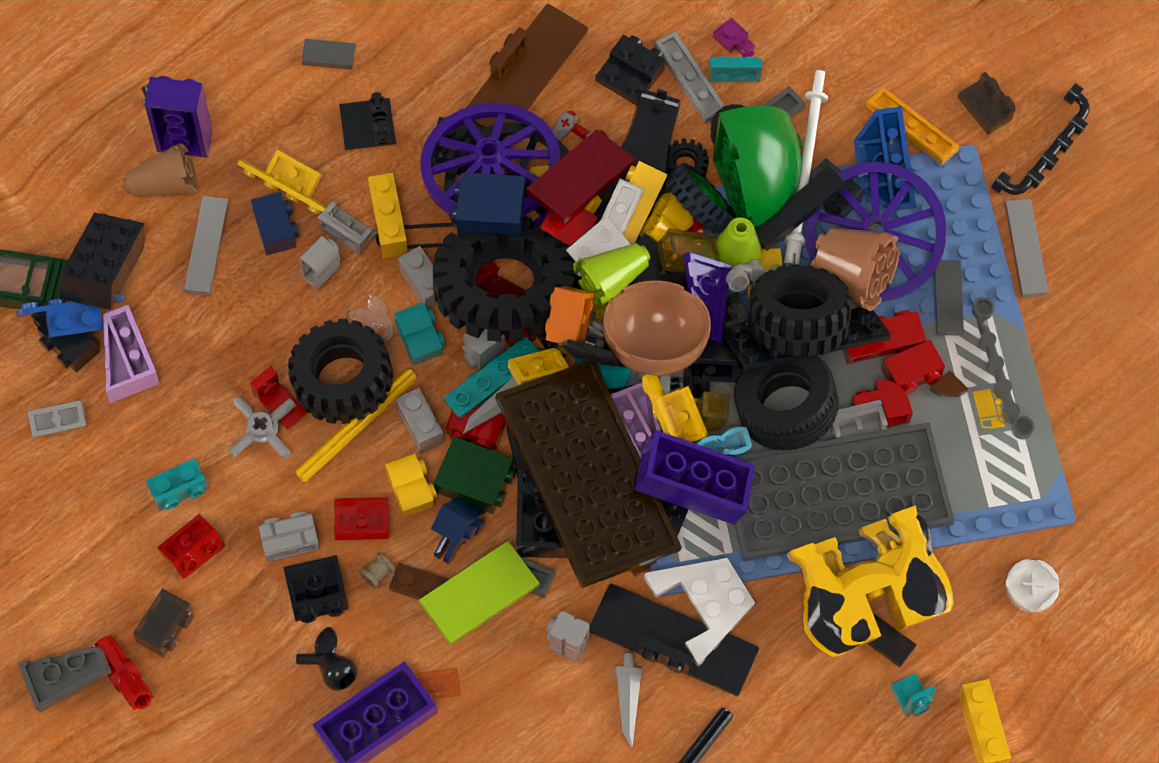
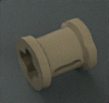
[359,553,396,589]

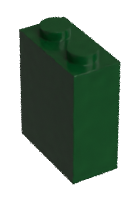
[433,437,516,515]

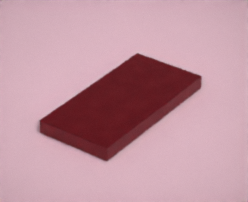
[525,129,635,224]

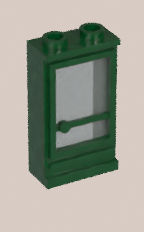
[0,249,69,310]

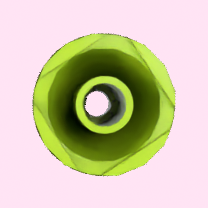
[710,218,763,269]
[573,243,650,309]

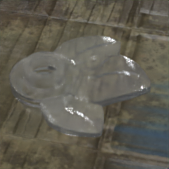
[347,295,394,342]

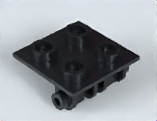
[339,92,396,150]

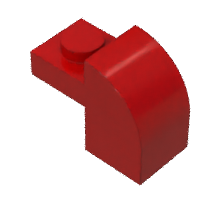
[850,380,913,428]

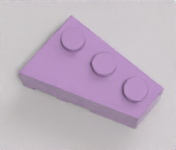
[103,305,160,403]
[611,383,661,458]

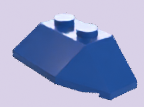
[854,106,916,210]

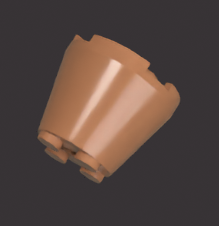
[810,228,900,311]

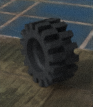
[667,138,709,177]

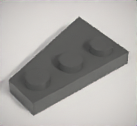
[18,647,112,712]

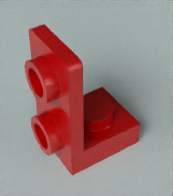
[250,366,307,429]

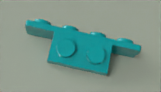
[444,337,539,418]

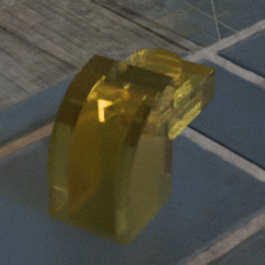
[693,391,730,432]

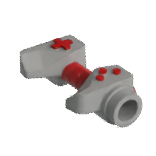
[553,110,607,141]

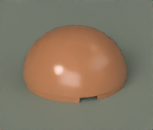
[603,281,711,376]

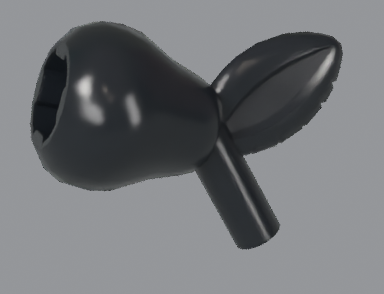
[296,627,357,691]

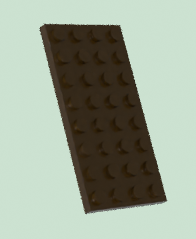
[495,361,682,588]

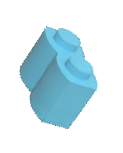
[691,426,752,455]

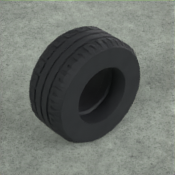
[734,355,839,451]

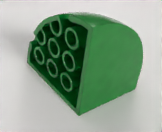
[713,105,802,228]

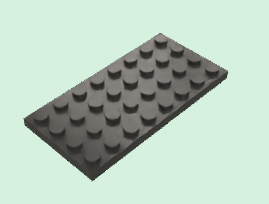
[732,423,954,561]

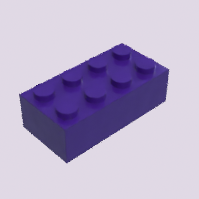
[144,76,213,158]
[634,430,755,525]
[312,661,437,763]

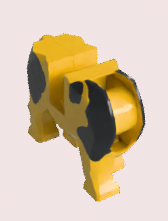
[787,506,954,657]

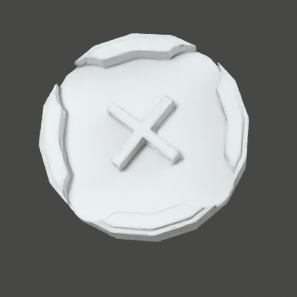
[1005,559,1059,613]

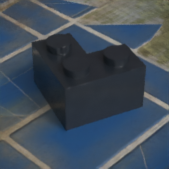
[683,341,738,402]

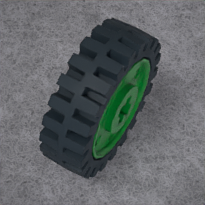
[666,163,736,234]

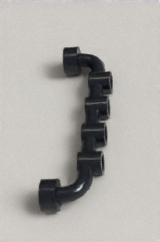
[991,83,1090,195]

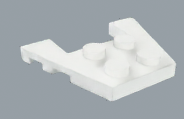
[644,558,755,666]

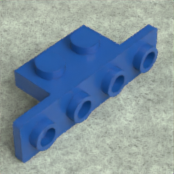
[16,295,125,338]

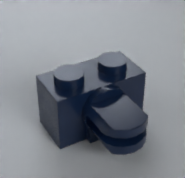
[431,497,486,564]

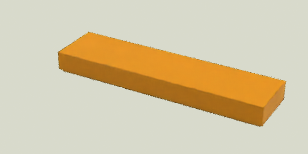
[866,87,959,166]

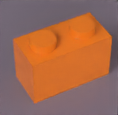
[545,286,595,344]

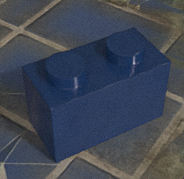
[251,192,299,256]

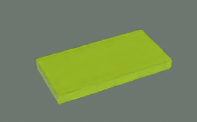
[419,541,540,646]

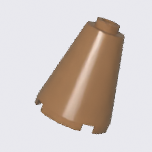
[123,143,198,197]

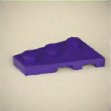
[683,252,731,342]

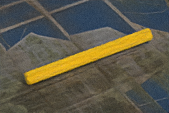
[295,368,417,482]

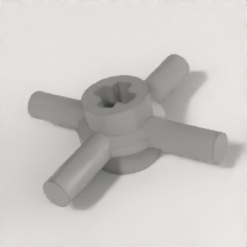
[228,396,296,459]

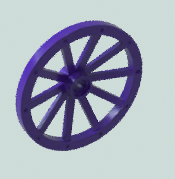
[420,103,561,216]
[805,162,947,302]

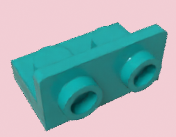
[709,56,762,82]
[146,458,209,511]

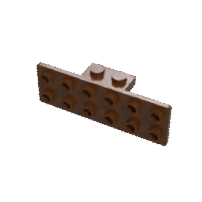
[466,4,588,140]

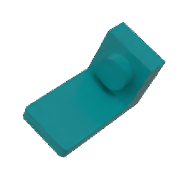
[890,673,937,716]

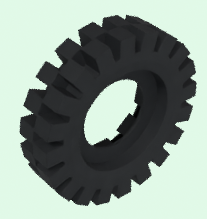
[433,216,577,342]

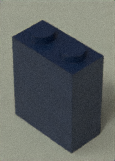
[452,173,526,235]

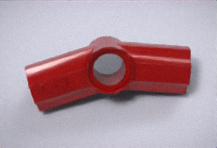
[92,634,153,710]

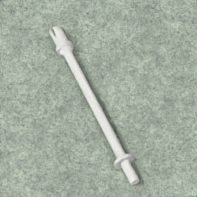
[783,70,828,267]

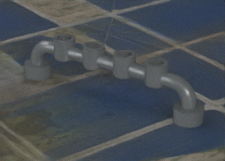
[972,297,1034,440]

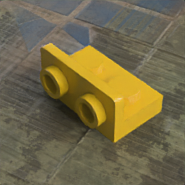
[508,348,569,386]

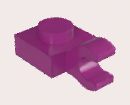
[713,18,755,57]

